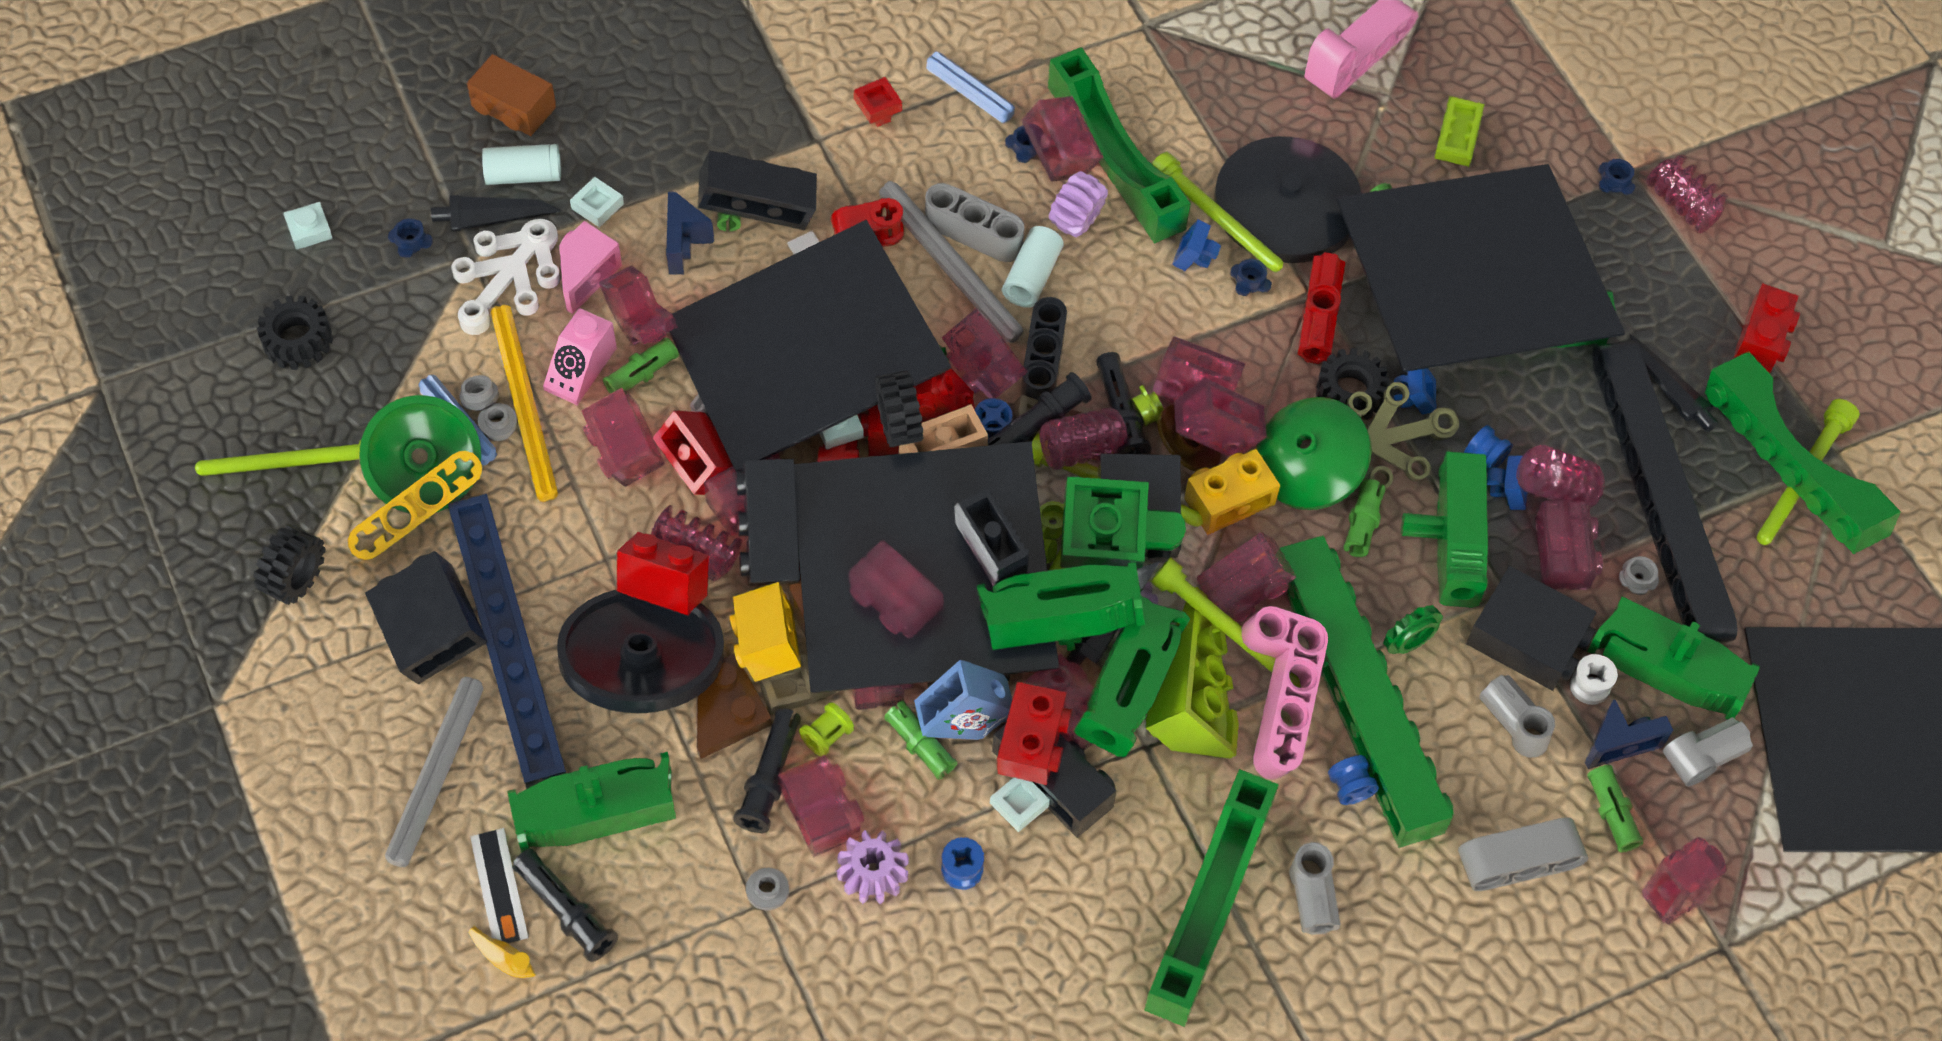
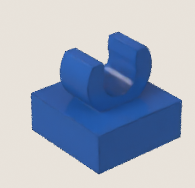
[1172,219,1221,271]
[1394,368,1436,415]
[1487,456,1530,510]

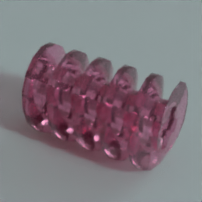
[1646,154,1728,233]
[1039,407,1127,470]
[1516,445,1605,510]
[651,504,742,581]

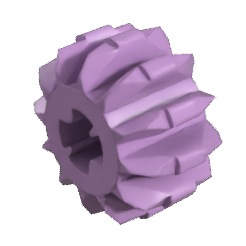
[1049,171,1108,237]
[837,830,909,904]

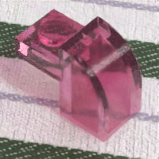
[599,265,677,345]

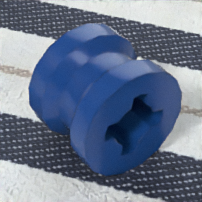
[975,398,1013,438]
[1464,425,1513,474]
[1328,755,1379,805]
[941,838,984,890]

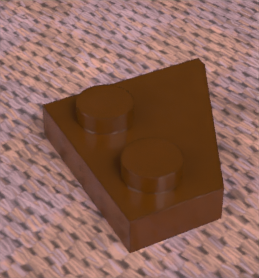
[697,653,772,759]

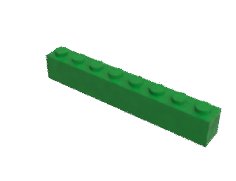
[1277,535,1454,848]

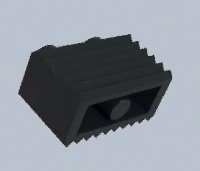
[954,488,1029,586]

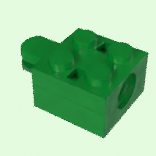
[1060,476,1186,568]

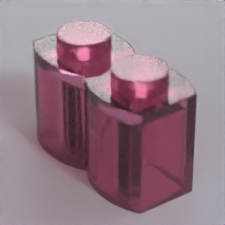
[779,755,864,857]

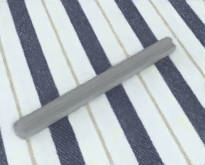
[879,181,1023,343]

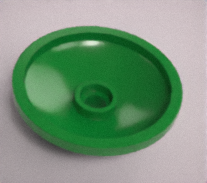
[359,395,481,514]
[1256,397,1372,510]

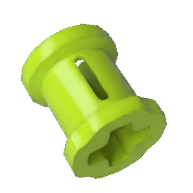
[799,702,854,757]

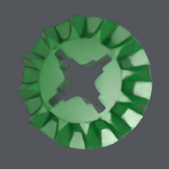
[1383,605,1443,654]

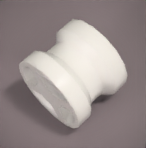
[1570,654,1618,705]

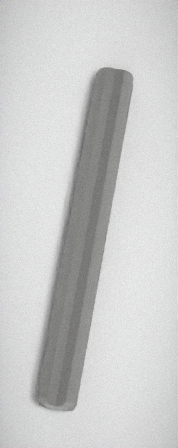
[385,677,483,867]

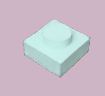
[570,177,624,228]
[283,202,333,250]
[820,415,864,450]
[990,778,1050,832]

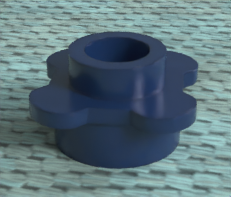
[1005,125,1048,163]
[1598,159,1635,195]
[388,219,433,258]
[1230,259,1272,296]

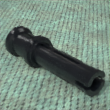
[1096,352,1152,455]
[988,372,1092,446]
[733,708,801,833]
[512,849,618,962]

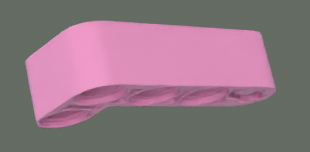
[1305,0,1418,99]
[1242,606,1328,780]

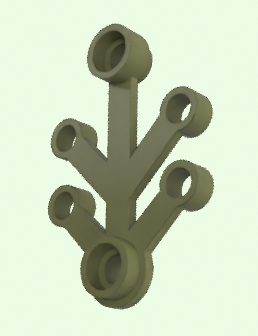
[1346,382,1459,491]

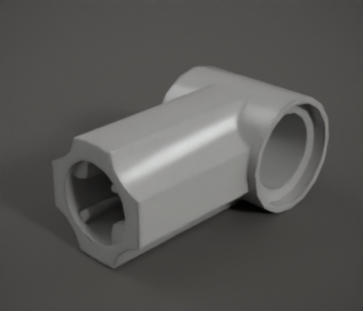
[1479,675,1555,758]
[1662,717,1753,787]
[1289,842,1340,935]

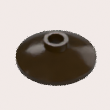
[1157,405,1221,472]

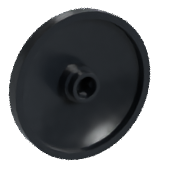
[1214,136,1361,263]
[557,589,724,713]

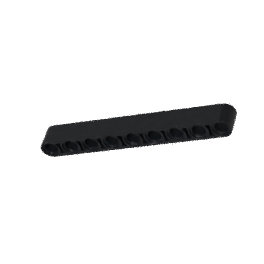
[1592,340,1738,643]

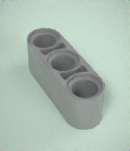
[925,183,1024,262]
[1458,817,1588,891]

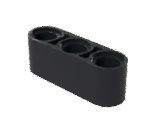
[1021,297,1067,400]

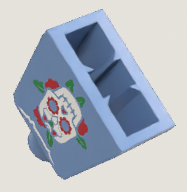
[914,660,1012,740]

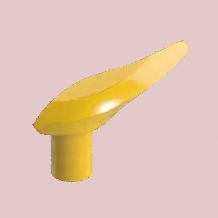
[469,926,536,978]

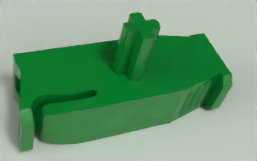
[1400,451,1488,608]
[977,562,1145,651]
[1074,596,1190,757]
[1587,596,1760,720]
[507,752,676,853]

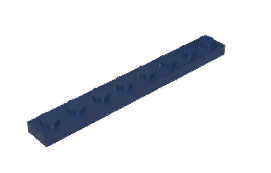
[448,494,566,789]

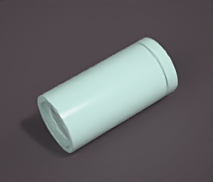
[482,144,561,185]
[1002,226,1064,308]

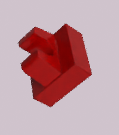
[853,76,903,127]

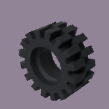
[257,295,333,370]
[1316,348,1389,420]
[875,370,923,448]
[253,525,326,605]

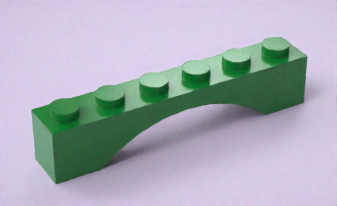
[1048,47,1191,244]
[1705,352,1901,554]
[1144,769,1279,1027]

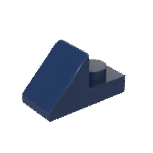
[666,192,714,275]
[1585,699,1673,769]

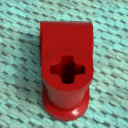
[830,198,904,247]

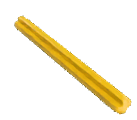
[491,304,558,502]

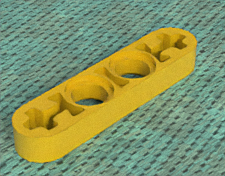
[348,451,482,560]

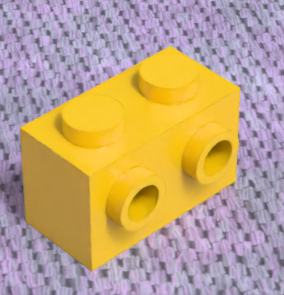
[1184,449,1280,535]
[730,582,801,682]

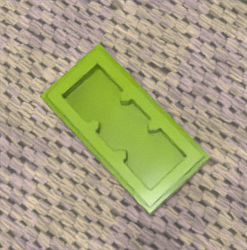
[1434,96,1485,167]

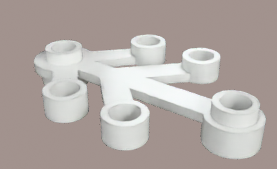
[452,219,560,335]

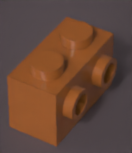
[467,54,556,136]

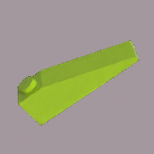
[1146,586,1239,759]

